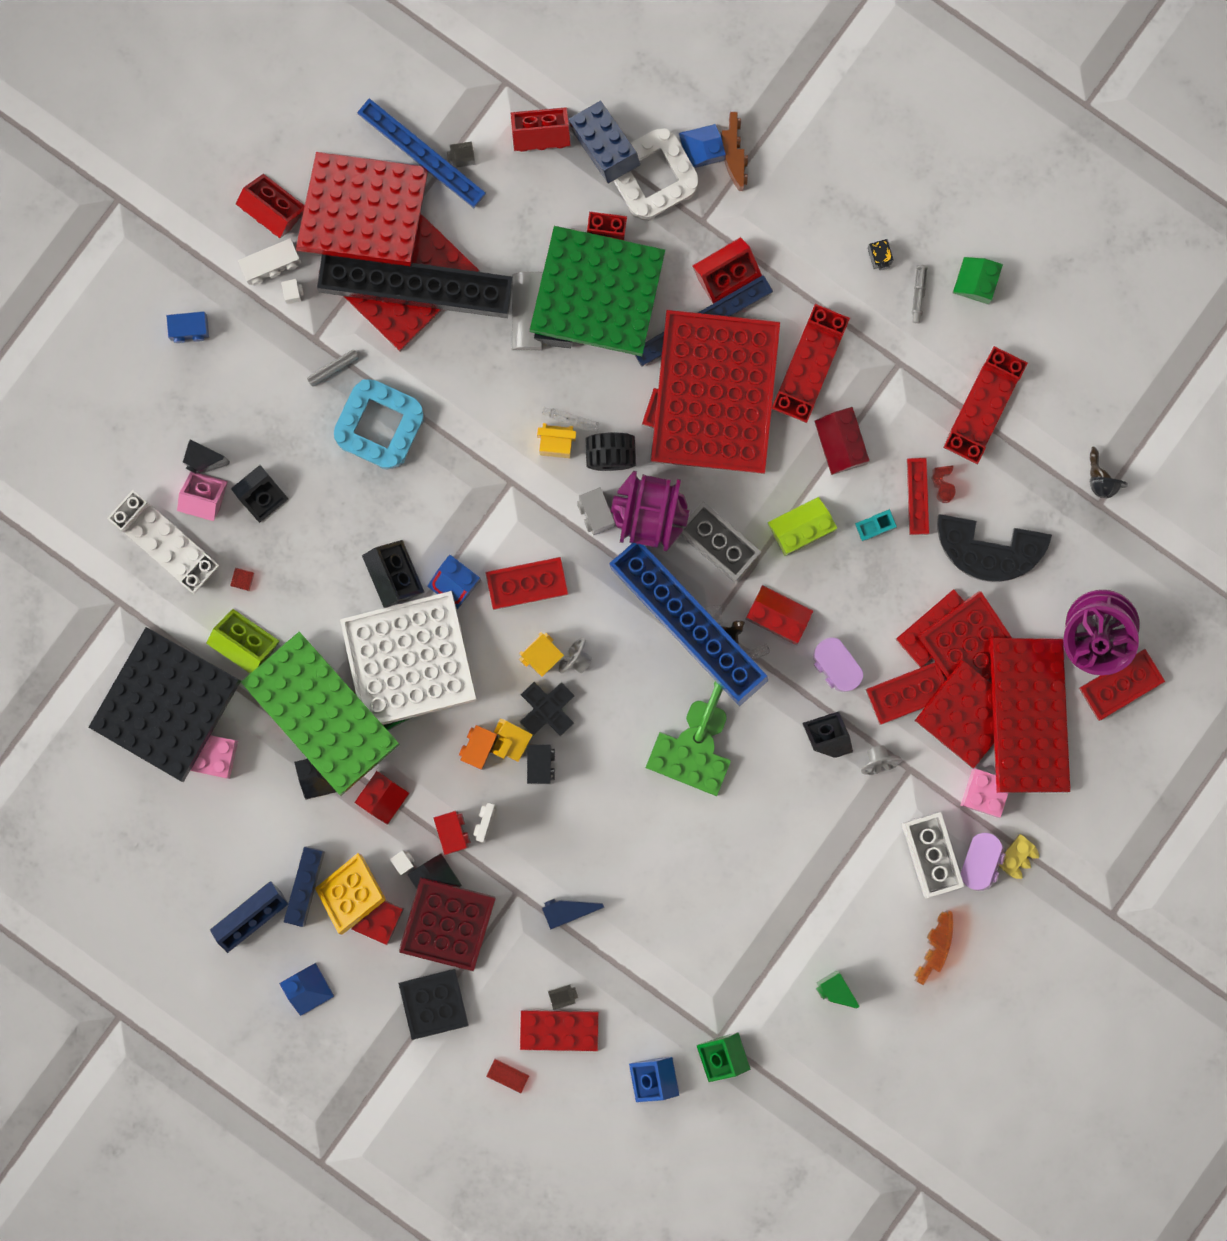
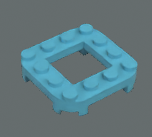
[334,379,424,470]

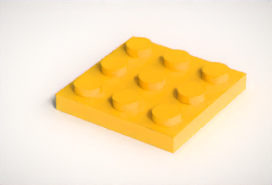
[315,853,386,935]

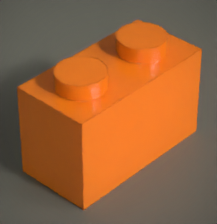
[459,725,498,770]

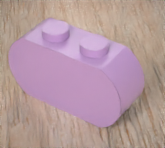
[813,638,863,692]
[960,833,1006,891]

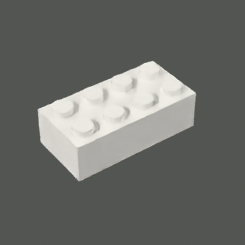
[901,812,964,898]

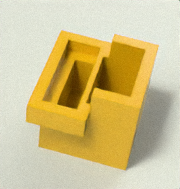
[537,423,576,458]
[518,632,564,677]
[490,718,533,762]

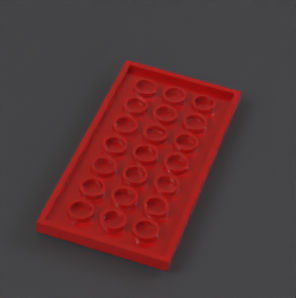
[990,638,1071,793]

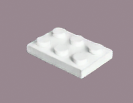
[473,803,497,843]

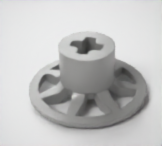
[559,638,592,673]
[861,745,902,775]

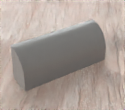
[512,272,542,350]

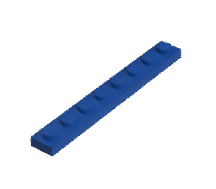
[357,98,486,209]

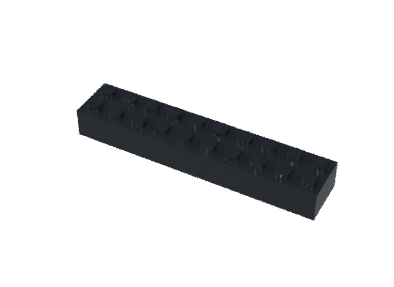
[317,254,513,319]

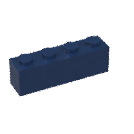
[284,846,325,927]
[210,881,288,953]

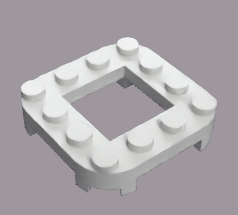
[614,128,698,220]

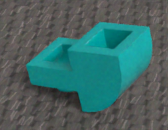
[855,509,897,541]

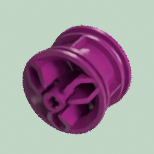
[611,471,690,552]
[1063,590,1140,675]

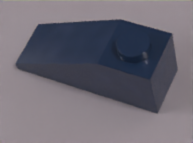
[542,898,604,930]

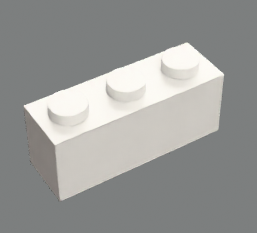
[238,238,301,285]

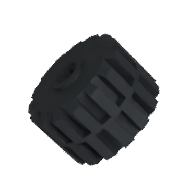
[585,432,636,471]

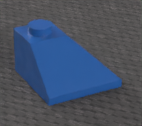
[679,124,726,168]
[279,963,334,1016]

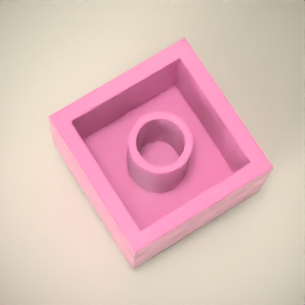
[190,735,238,779]
[960,769,1008,818]

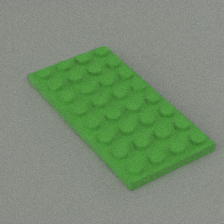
[241,631,400,796]

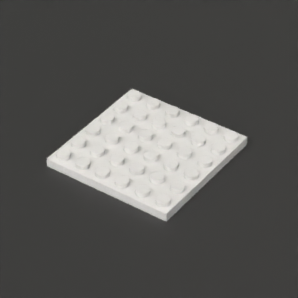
[340,591,477,725]

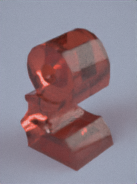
[931,465,956,503]

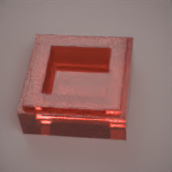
[230,568,254,591]

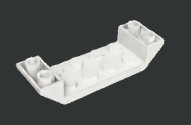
[107,490,219,594]

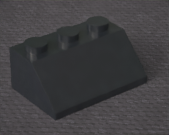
[362,540,424,608]

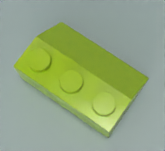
[767,497,837,556]
[206,609,279,673]

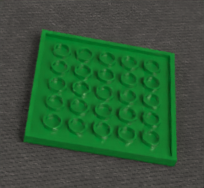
[530,226,665,356]

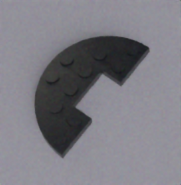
[937,514,1052,582]

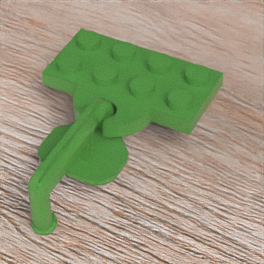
[645,681,731,796]

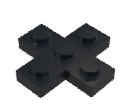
[520,682,575,736]

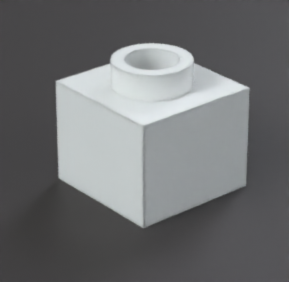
[281,279,304,304]
[390,850,415,875]

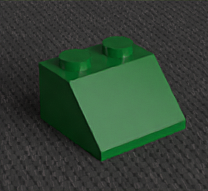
[953,257,1003,305]
[816,971,860,1009]
[696,1032,751,1082]

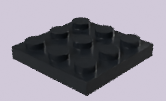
[398,969,469,1040]

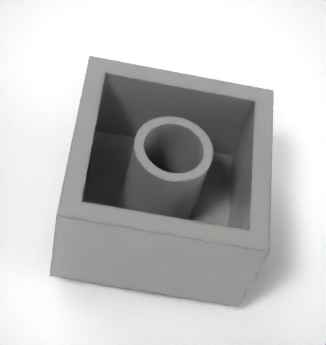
[577,487,615,536]

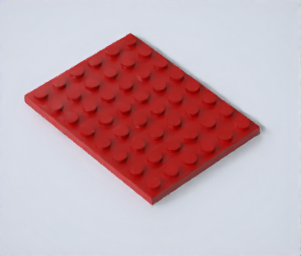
[651,310,780,474]

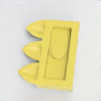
[999,834,1039,879]

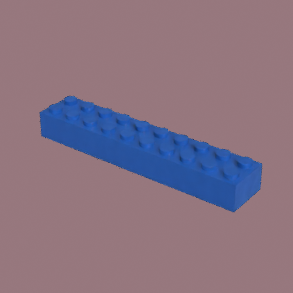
[609,543,768,707]

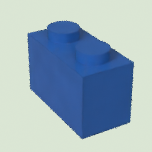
[166,312,209,343]

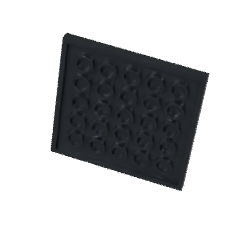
[88,627,241,782]

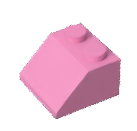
[177,472,228,521]

